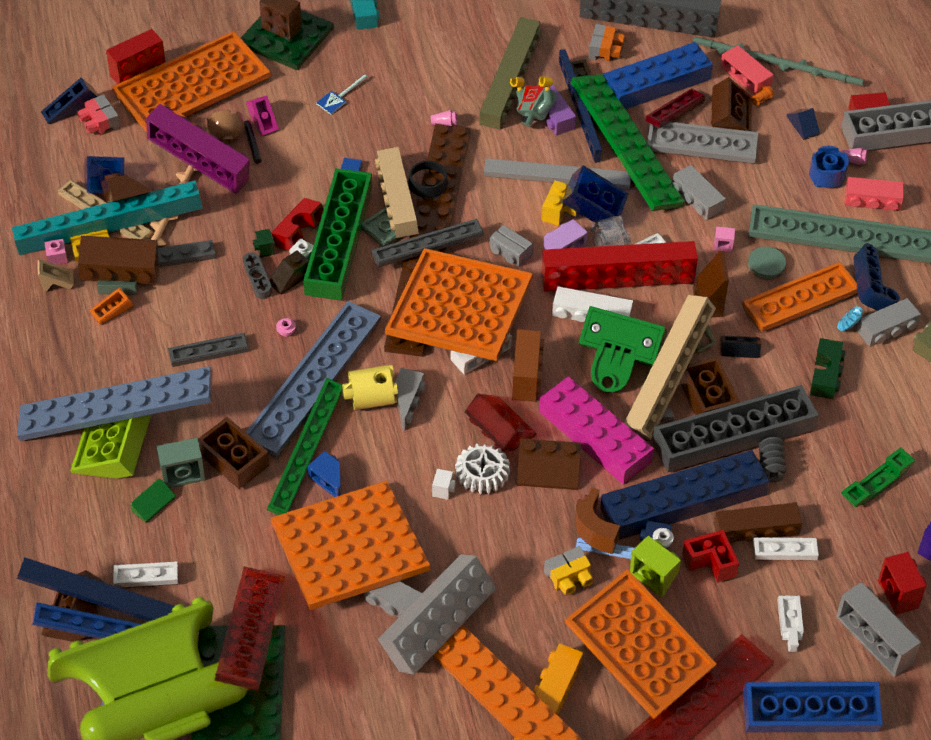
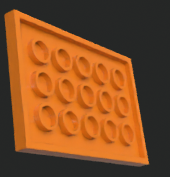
[565,569,716,719]

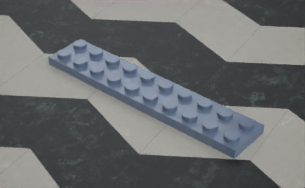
[246,301,381,457]
[17,366,213,441]

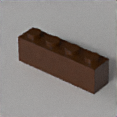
[714,502,802,544]

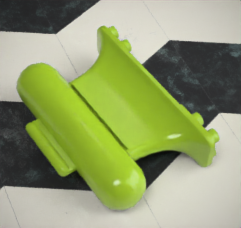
[48,597,249,740]

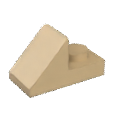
[37,259,74,292]

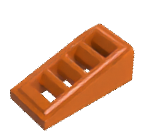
[89,287,134,325]

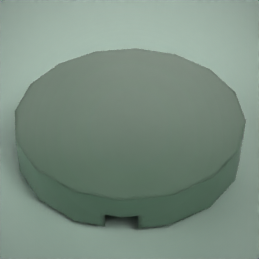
[748,247,786,279]

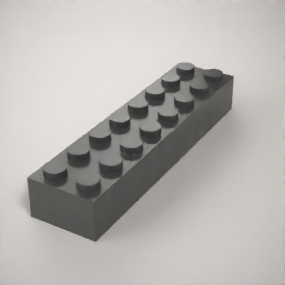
[579,0,721,38]
[652,385,819,472]

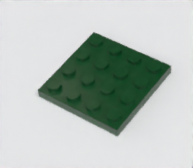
[241,10,334,70]

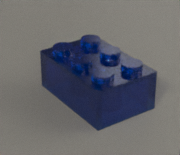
[562,165,629,231]

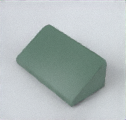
[97,280,138,295]

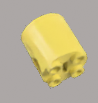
[342,365,398,410]

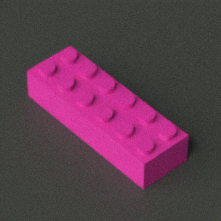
[539,376,654,485]

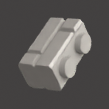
[490,225,533,267]

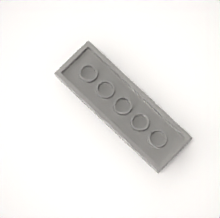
[647,122,758,164]

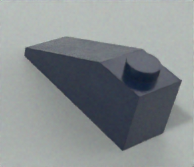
[41,78,98,124]

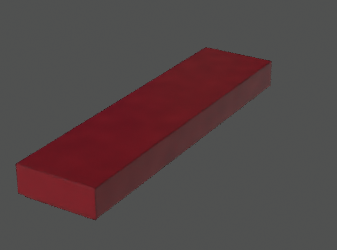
[646,88,705,128]

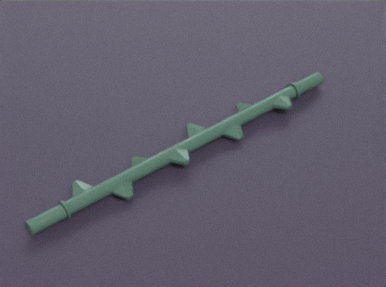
[693,36,864,86]

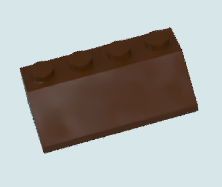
[78,235,159,284]

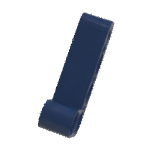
[853,243,900,311]

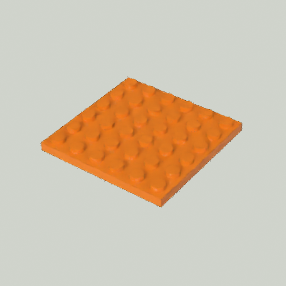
[385,248,533,361]
[270,481,431,610]

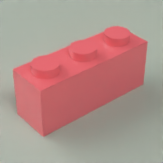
[720,45,773,95]
[845,177,903,211]

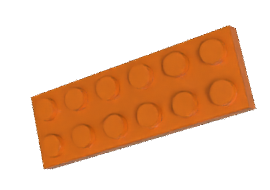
[742,262,858,332]

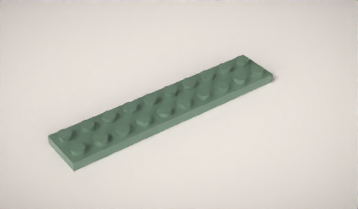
[748,204,931,263]

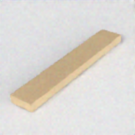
[58,180,153,239]

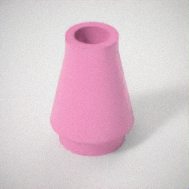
[431,110,458,126]
[841,147,867,166]

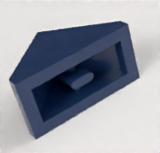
[786,108,820,140]

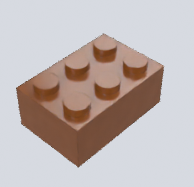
[512,329,544,402]

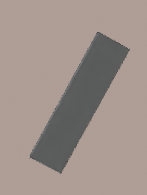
[168,333,249,367]

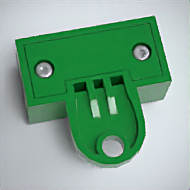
[579,306,667,393]

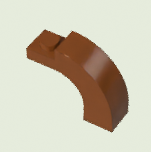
[575,488,620,554]

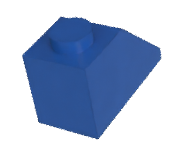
[308,451,341,497]

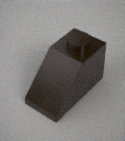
[269,250,309,295]

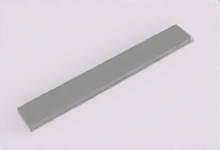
[484,158,631,189]

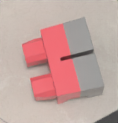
[77,94,120,135]

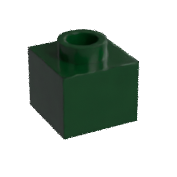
[253,229,275,258]

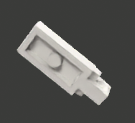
[777,596,804,652]

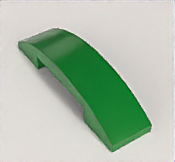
[841,447,915,507]

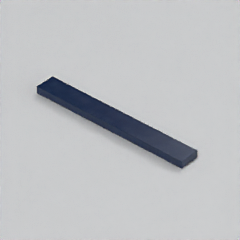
[559,49,602,163]
[17,557,174,621]

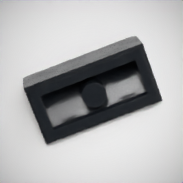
[721,335,761,358]

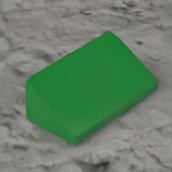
[130,478,176,523]

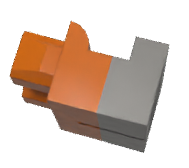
[589,24,625,62]

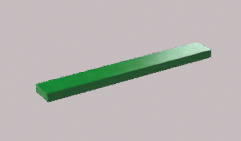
[267,377,343,515]

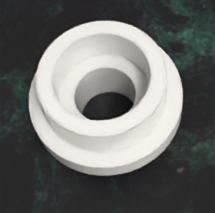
[652,528,674,548]

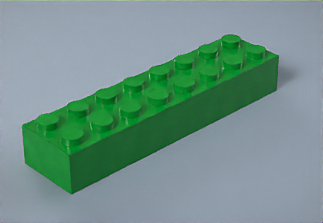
[304,168,372,301]

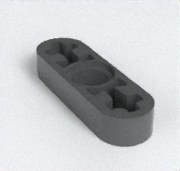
[243,252,272,299]

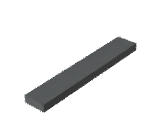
[372,219,484,268]

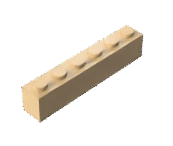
[375,147,419,238]

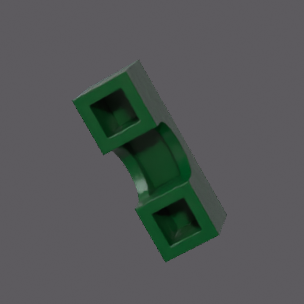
[810,338,846,400]

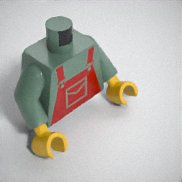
[510,76,558,127]

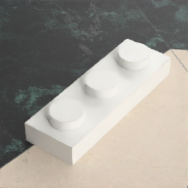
[753,538,818,560]
[113,562,178,588]

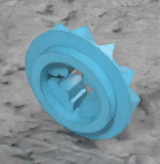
[837,306,863,331]

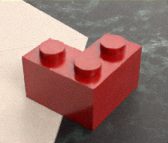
[682,530,739,582]

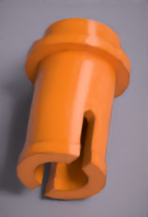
[751,86,774,106]

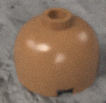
[207,110,244,143]

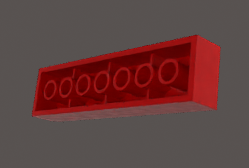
[541,241,698,292]

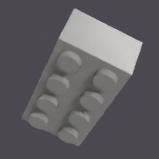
[836,582,921,677]

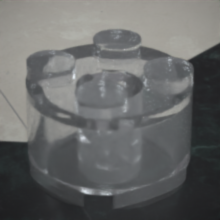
[591,216,631,247]

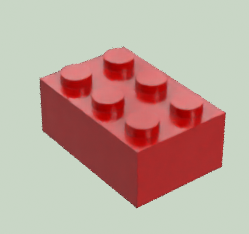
[106,29,166,84]

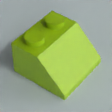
[630,536,681,598]

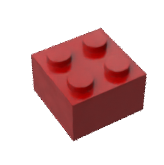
[878,552,927,615]

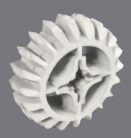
[455,443,510,495]

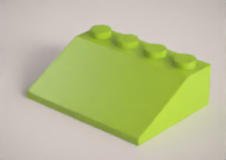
[70,415,151,479]

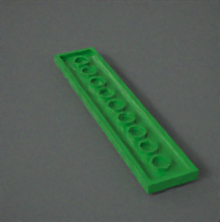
[571,74,685,211]

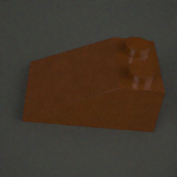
[693,251,729,318]

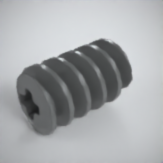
[759,437,787,482]

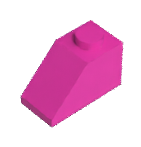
[246,95,279,135]

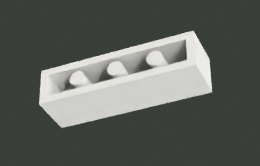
[552,287,633,322]

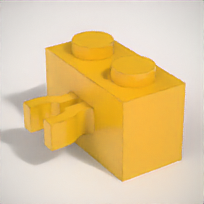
[542,180,580,226]

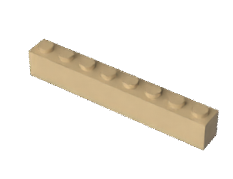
[624,295,716,440]

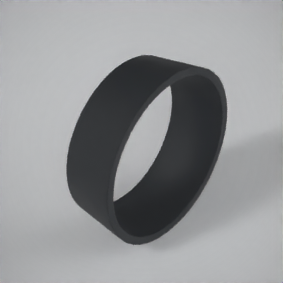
[408,161,448,198]

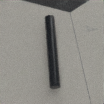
[244,120,261,164]

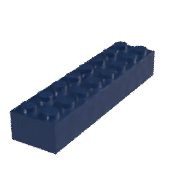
[600,450,770,540]

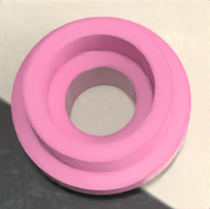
[276,318,296,337]

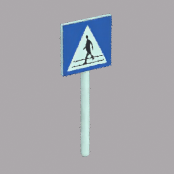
[316,74,367,115]

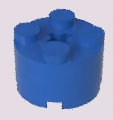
[809,146,849,188]

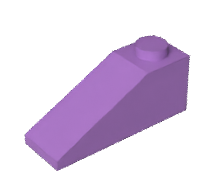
[547,85,576,136]

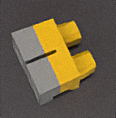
[544,546,593,596]

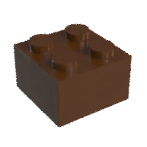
[259,0,302,40]

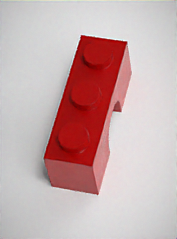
[271,198,324,250]

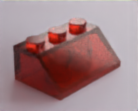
[464,393,537,451]

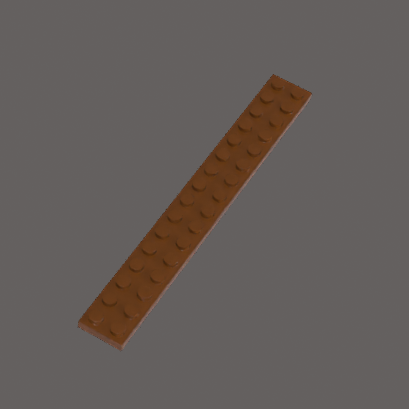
[384,123,471,357]

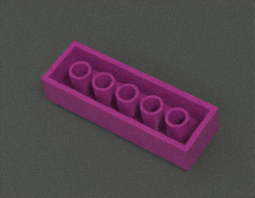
[146,104,250,194]

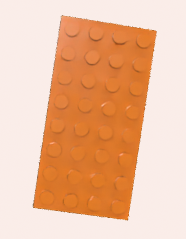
[112,31,271,133]

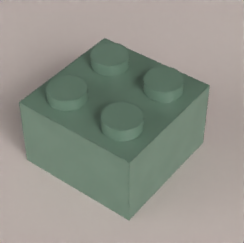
[157,438,205,488]

